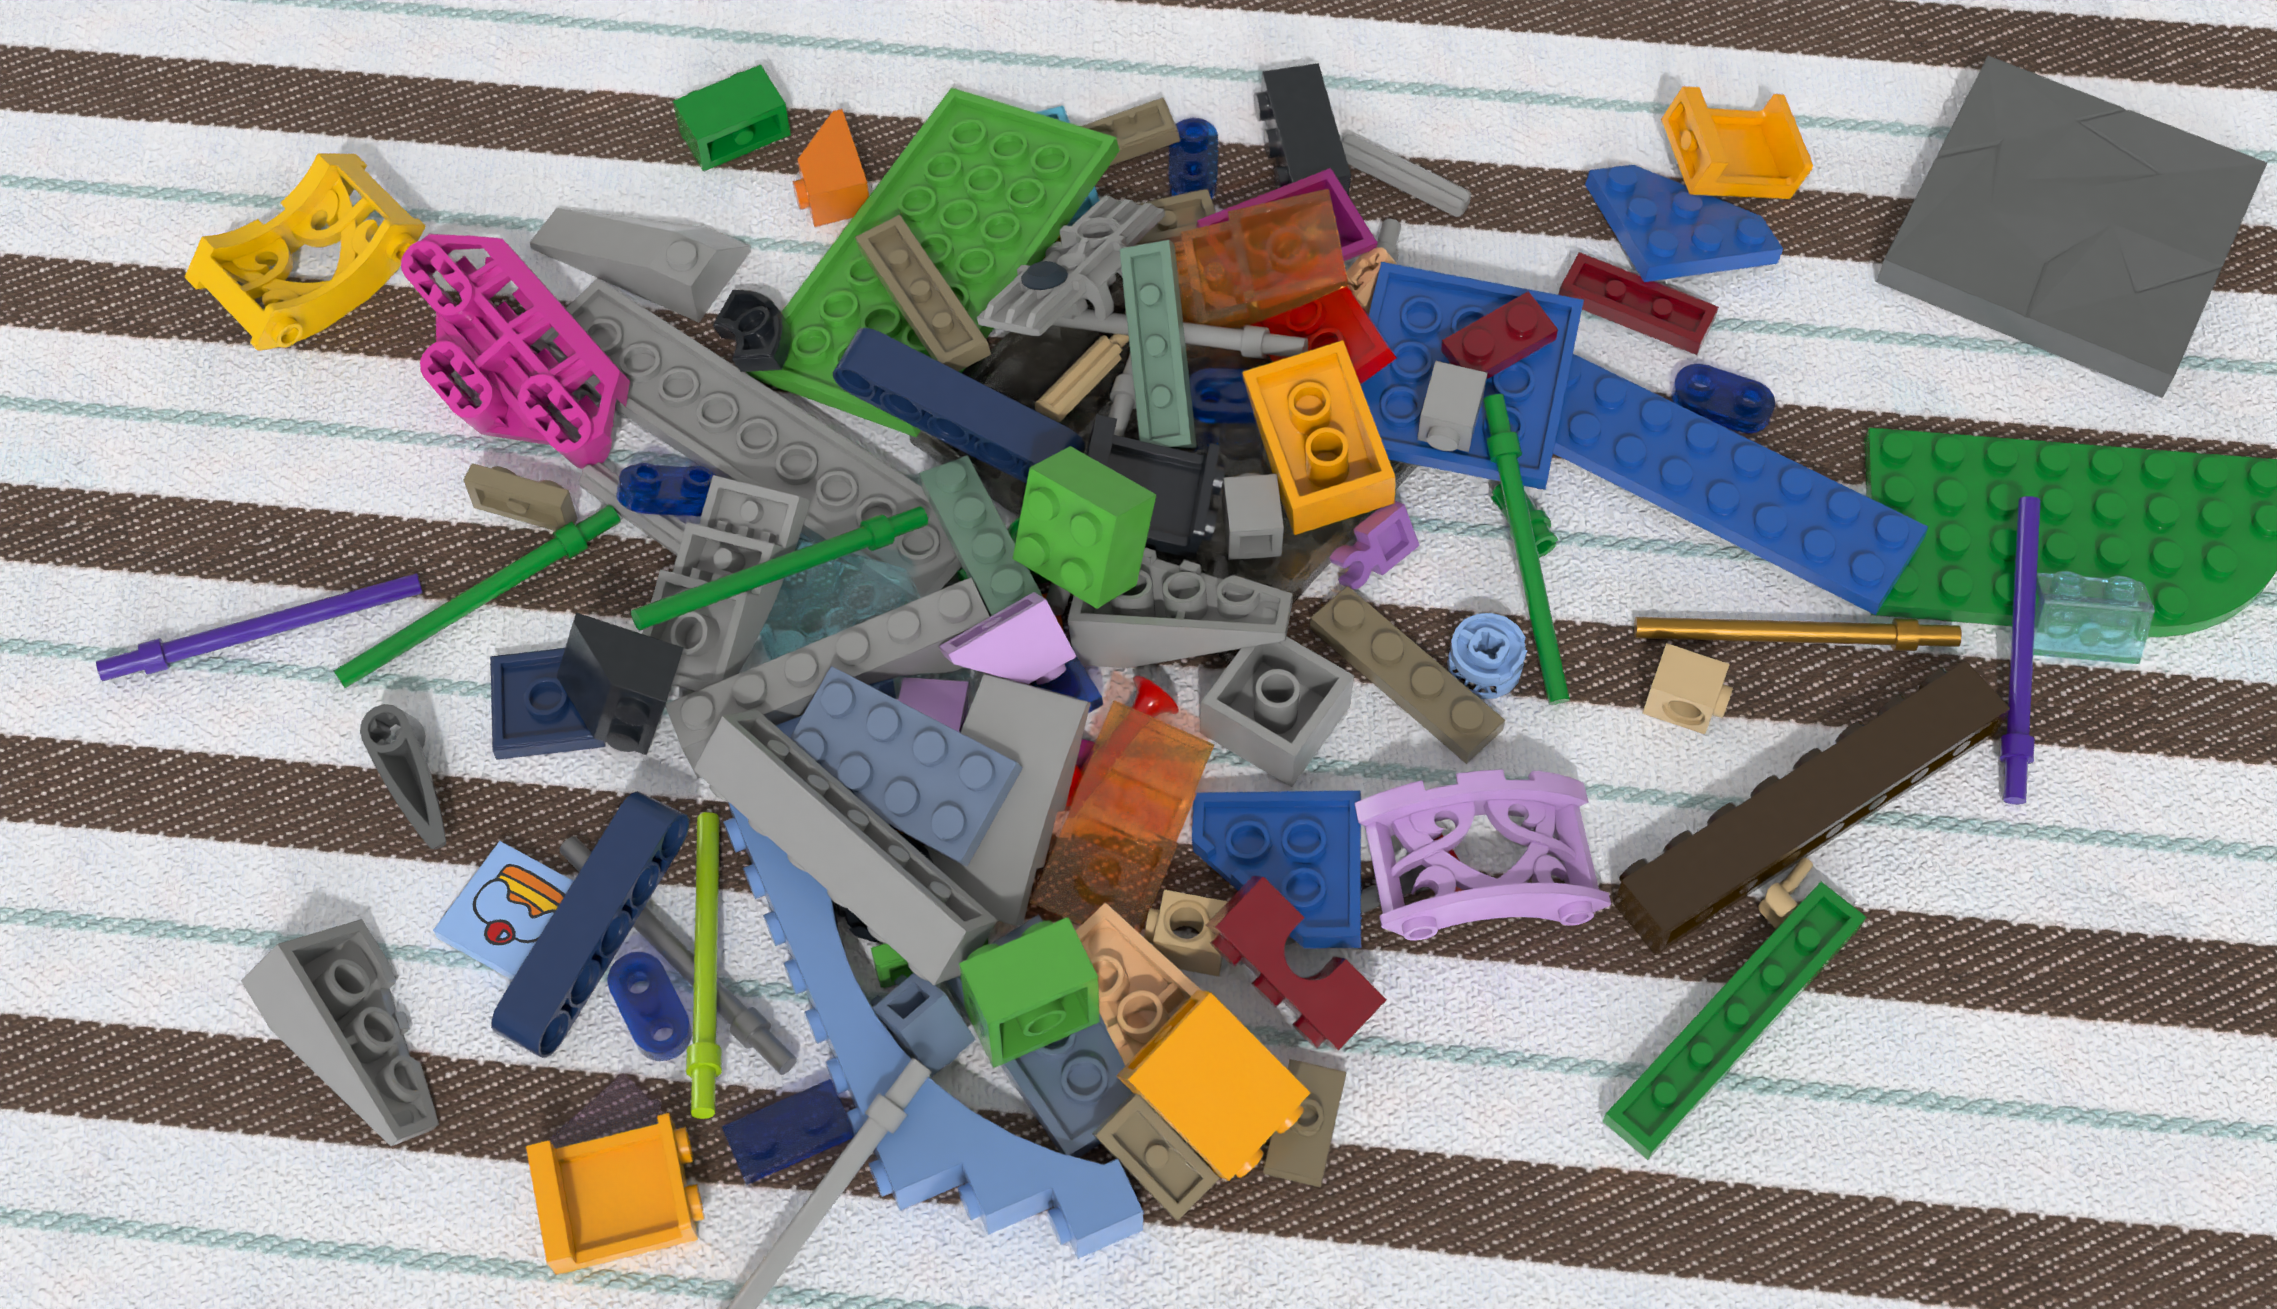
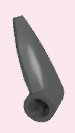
[360,704,447,849]

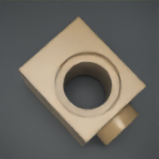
[1642,643,1733,735]
[1144,890,1228,977]

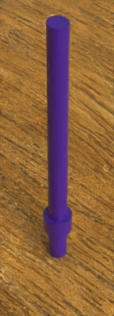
[2000,496,2041,805]
[96,573,423,682]

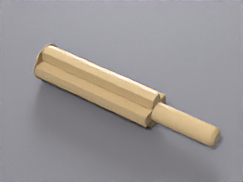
[1035,334,1129,423]

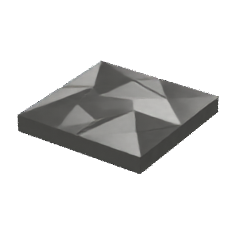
[1876,56,2267,398]

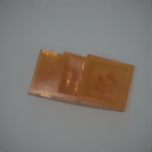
[1174,189,1349,329]
[1029,700,1214,933]

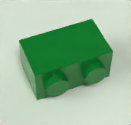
[673,64,791,172]

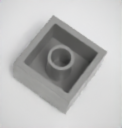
[1200,636,1354,787]

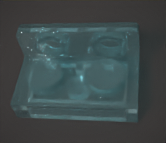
[2033,571,2155,665]

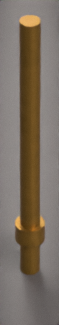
[1634,617,1962,651]

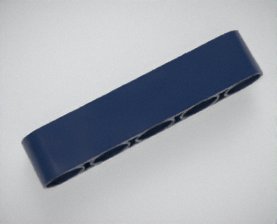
[833,328,1085,484]
[491,791,690,1058]

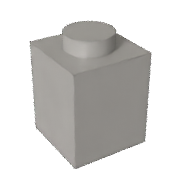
[1417,361,1487,452]
[1222,473,1284,560]

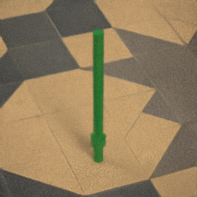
[1483,394,1570,705]
[333,505,621,689]
[631,506,928,630]

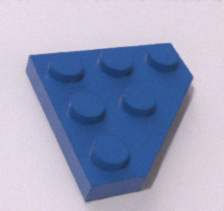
[1585,165,1783,282]
[1192,790,1361,948]

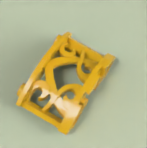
[185,153,426,351]

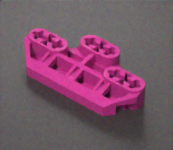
[401,234,630,469]

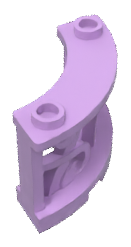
[1355,769,1611,941]

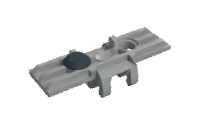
[977,196,1165,336]

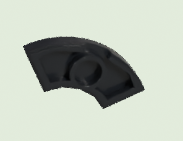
[713,290,791,372]

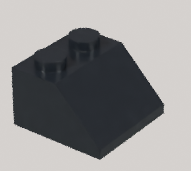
[557,612,684,755]

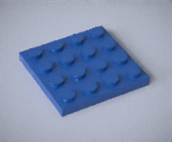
[1360,262,1584,490]

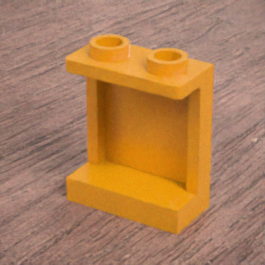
[1661,86,1813,199]
[1116,990,1310,1181]
[526,1113,705,1275]

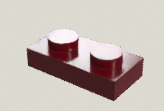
[1441,291,1558,380]

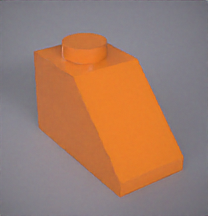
[792,109,869,227]

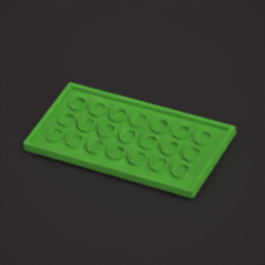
[746,87,1119,437]

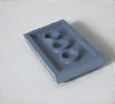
[790,666,1023,867]
[943,915,1154,1158]

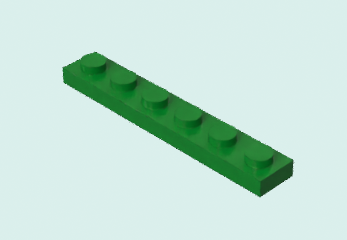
[1602,881,1867,1160]

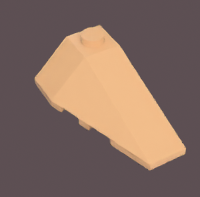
[1076,903,1202,1066]

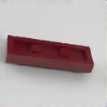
[1558,252,1719,355]

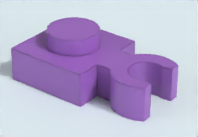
[1330,501,1420,590]

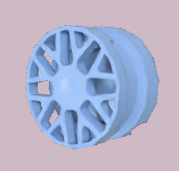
[1447,613,1527,699]

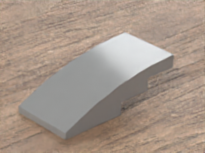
[642,475,811,691]
[924,674,1091,926]

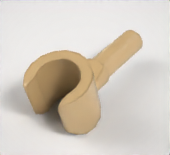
[1758,858,1813,928]

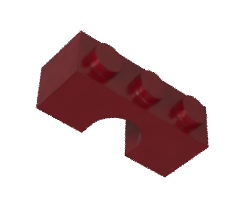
[1206,876,1387,1050]

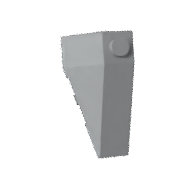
[529,208,751,322]
[1068,548,1293,668]
[241,919,439,1146]

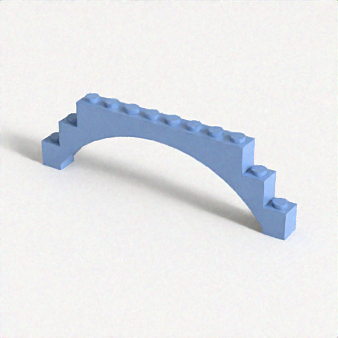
[723,678,1143,1259]

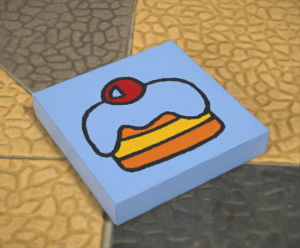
[433,841,574,980]

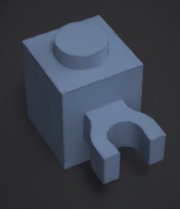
[870,973,976,1077]

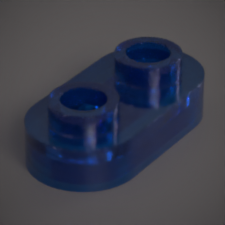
[1169,118,1218,200]
[1671,364,1775,433]
[1189,368,1257,424]
[616,463,717,517]
[607,952,692,1061]

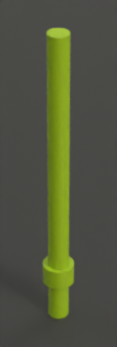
[686,812,722,1119]

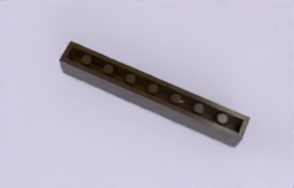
[1613,661,2010,955]

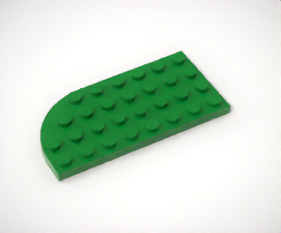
[1864,428,2277,637]

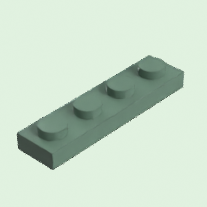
[1119,240,1197,450]
[919,455,1043,617]

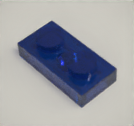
[722,1079,855,1185]

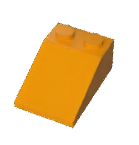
[1242,341,1395,535]

